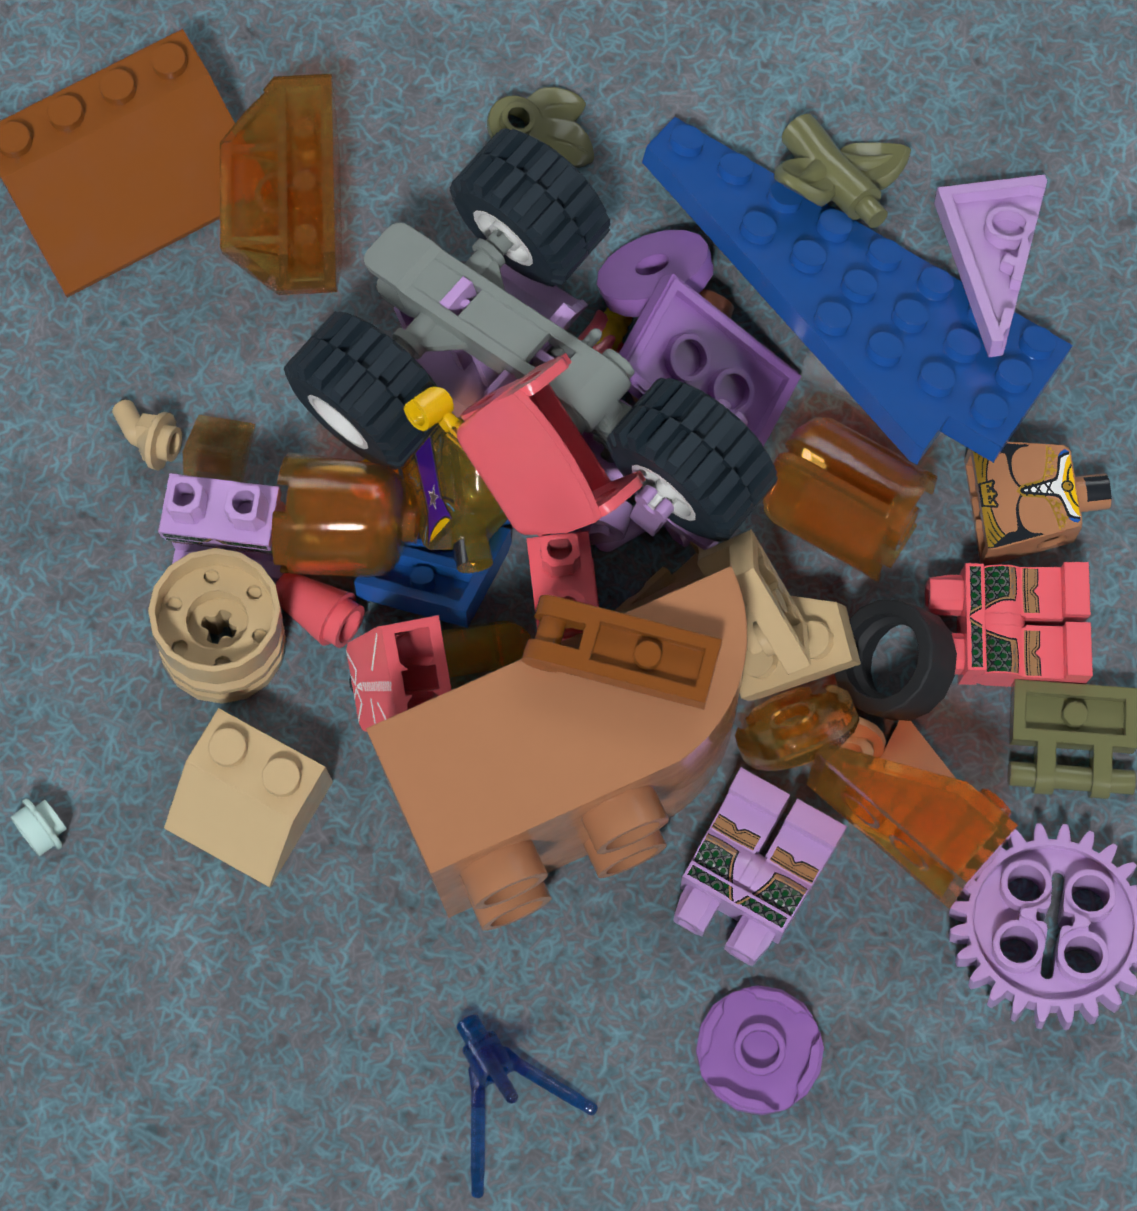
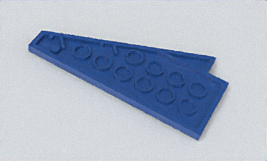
[642,117,1073,465]

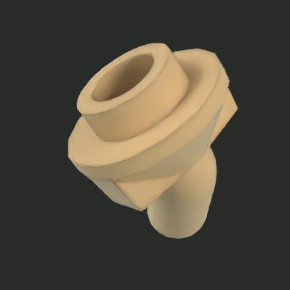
[112,400,182,471]

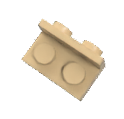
[697,529,811,675]

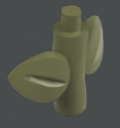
[773,114,911,228]

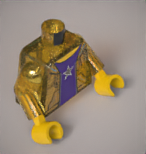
[352,387,508,573]

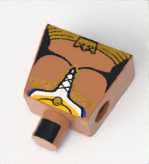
[964,442,1112,566]

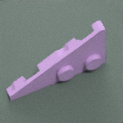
[934,174,1047,357]

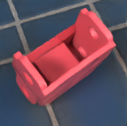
[457,353,646,537]

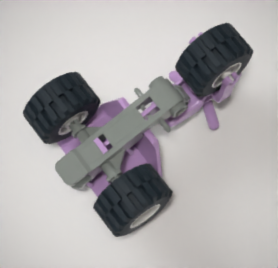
[284,128,778,552]

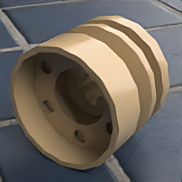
[148,548,286,704]

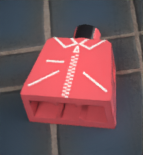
[346,615,452,732]

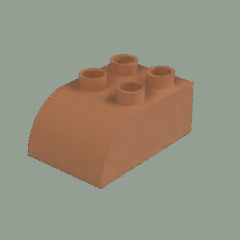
[366,566,747,931]

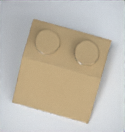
[164,708,333,888]

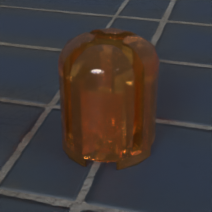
[763,417,938,583]

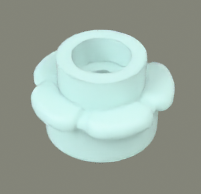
[10,798,66,857]

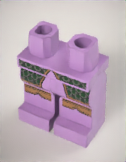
[158,473,297,583]
[673,767,847,966]

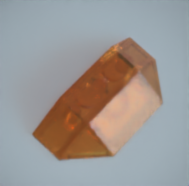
[220,74,342,295]

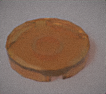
[734,685,860,771]

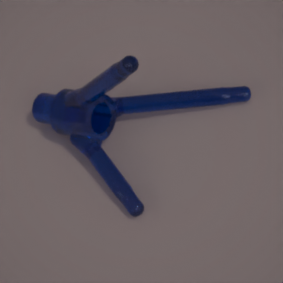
[456,1014,598,1199]

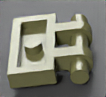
[1007,679,1137,799]

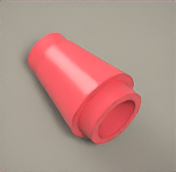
[275,570,364,648]

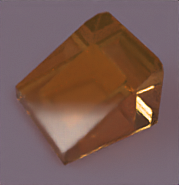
[182,415,256,482]

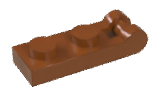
[521,595,722,710]

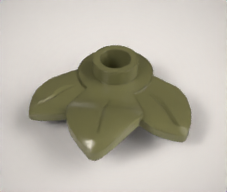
[487,87,594,168]

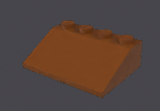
[0,29,271,298]

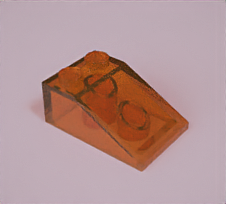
[806,743,1018,909]

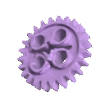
[949,823,1137,1030]

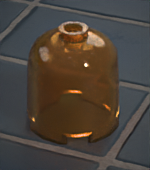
[272,452,420,578]

